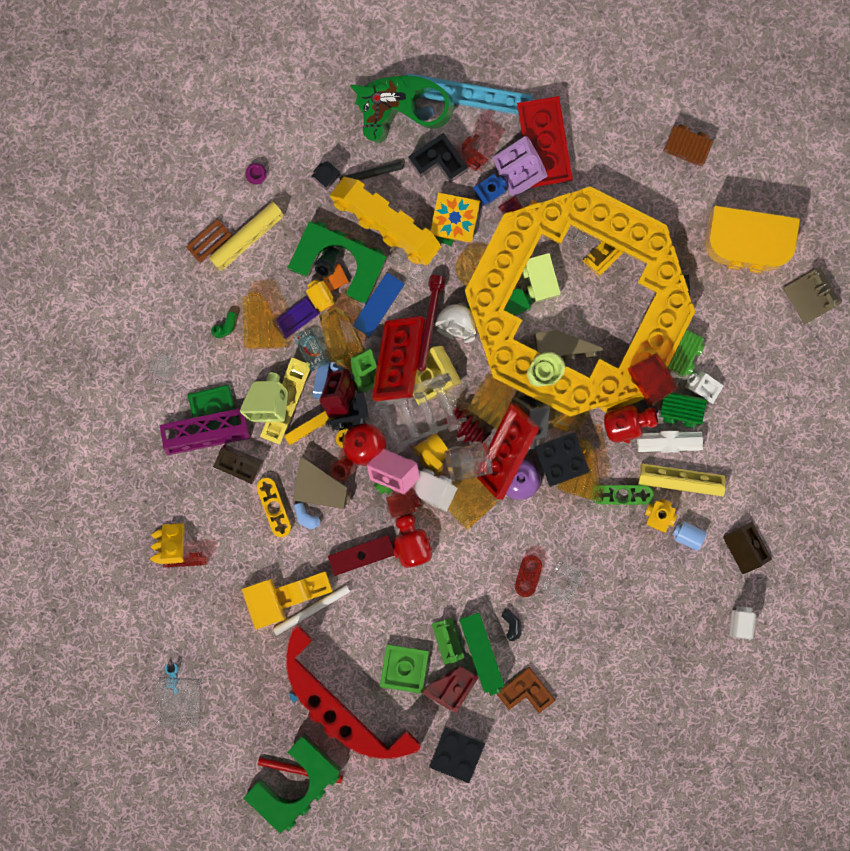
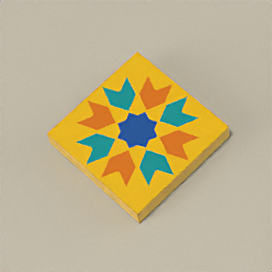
[431,193,480,243]

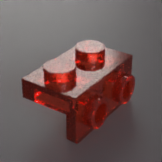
[462,134,488,172]

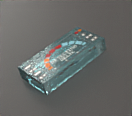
[293,328,330,372]

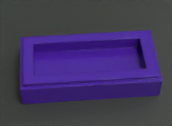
[273,297,319,339]

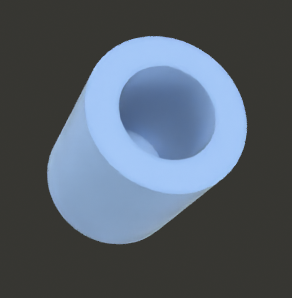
[672,521,707,551]

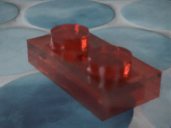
[163,552,208,568]

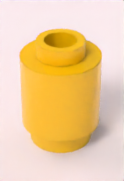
[305,279,335,312]

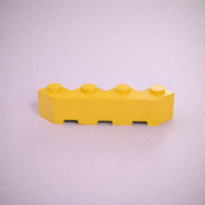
[329,177,442,266]

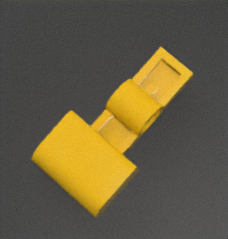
[241,571,333,630]

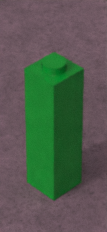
[459,613,505,696]

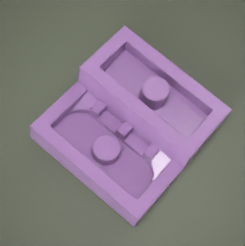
[493,136,547,197]

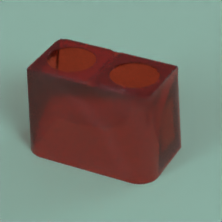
[628,353,678,406]

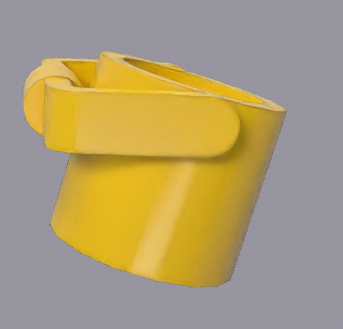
[413,433,450,475]

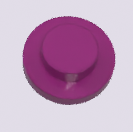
[245,163,267,185]

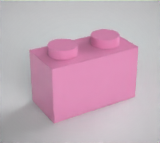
[367,449,420,495]

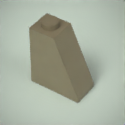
[293,458,351,509]

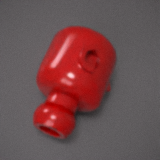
[604,405,658,444]
[393,514,433,568]

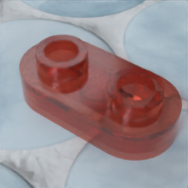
[514,555,542,597]

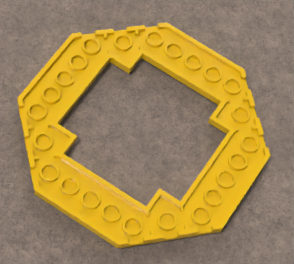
[465,186,695,417]

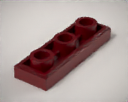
[328,535,394,576]

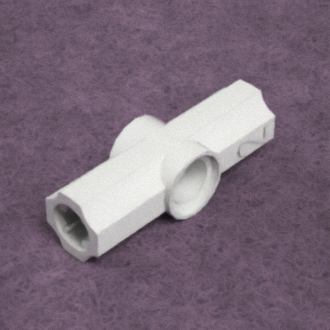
[637,431,703,453]

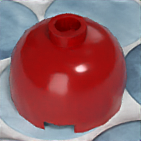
[342,423,387,466]

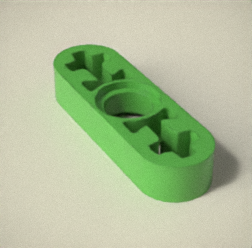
[591,485,653,505]

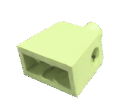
[240,372,288,422]

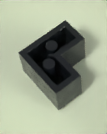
[408,133,468,183]

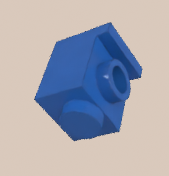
[473,174,507,207]

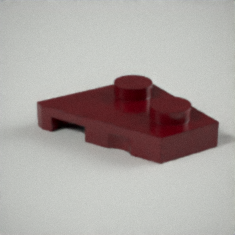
[420,665,479,714]

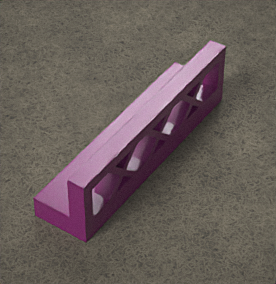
[159,409,250,456]

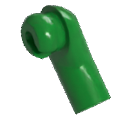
[211,311,238,338]

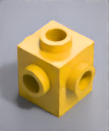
[644,499,677,533]

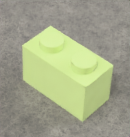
[522,253,561,303]

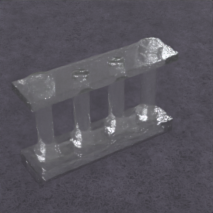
[367,373,467,454]

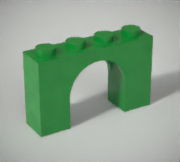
[288,220,387,305]
[243,733,342,834]

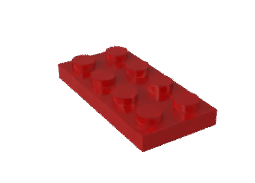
[517,96,573,188]
[372,316,425,402]
[475,404,539,500]

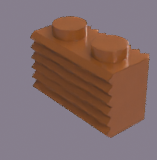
[663,124,713,167]

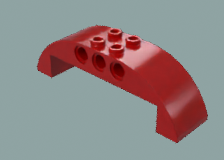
[286,625,421,759]

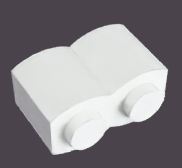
[729,606,756,639]

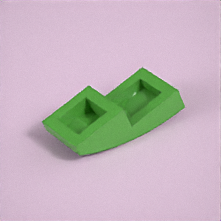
[351,348,377,393]

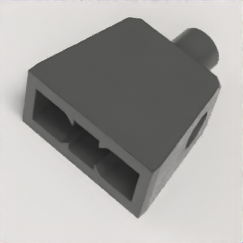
[512,396,550,449]

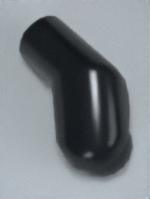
[501,609,522,642]

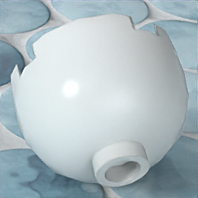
[435,303,478,343]

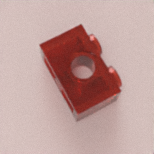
[386,490,423,518]

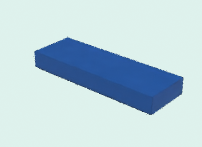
[352,272,405,337]

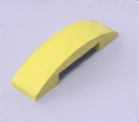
[260,358,311,445]

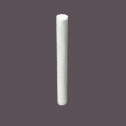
[273,585,350,635]

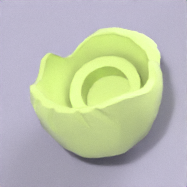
[527,352,565,386]

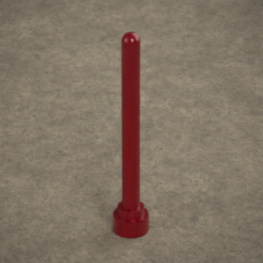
[418,275,446,372]

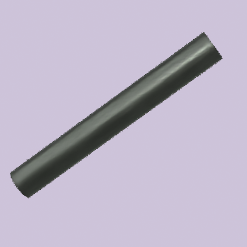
[339,161,403,181]

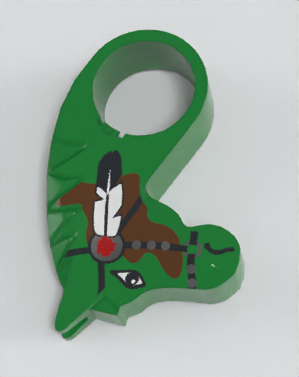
[350,75,454,143]

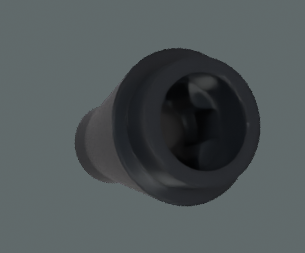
[315,247,340,277]

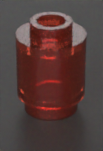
[330,456,356,481]

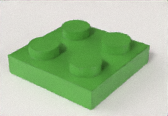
[380,644,429,694]

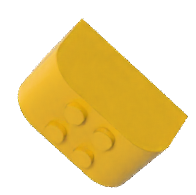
[705,206,800,274]

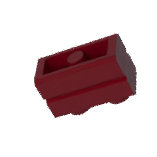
[319,368,356,418]

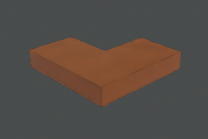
[497,667,556,714]

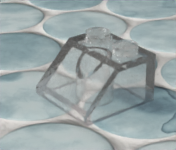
[444,442,493,482]

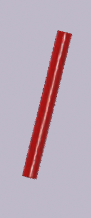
[258,757,343,784]

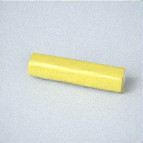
[208,201,284,271]
[638,463,726,497]

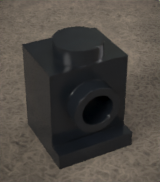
[311,161,341,191]

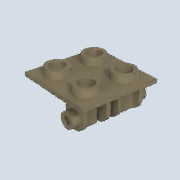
[783,267,842,325]

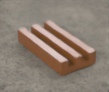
[186,219,232,263]

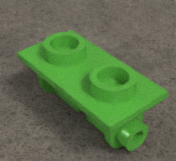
[432,618,465,665]

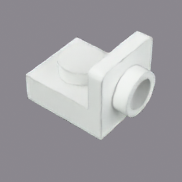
[685,370,724,404]

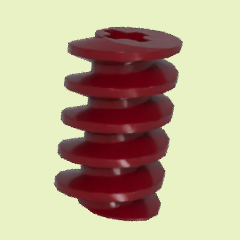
[444,404,492,450]

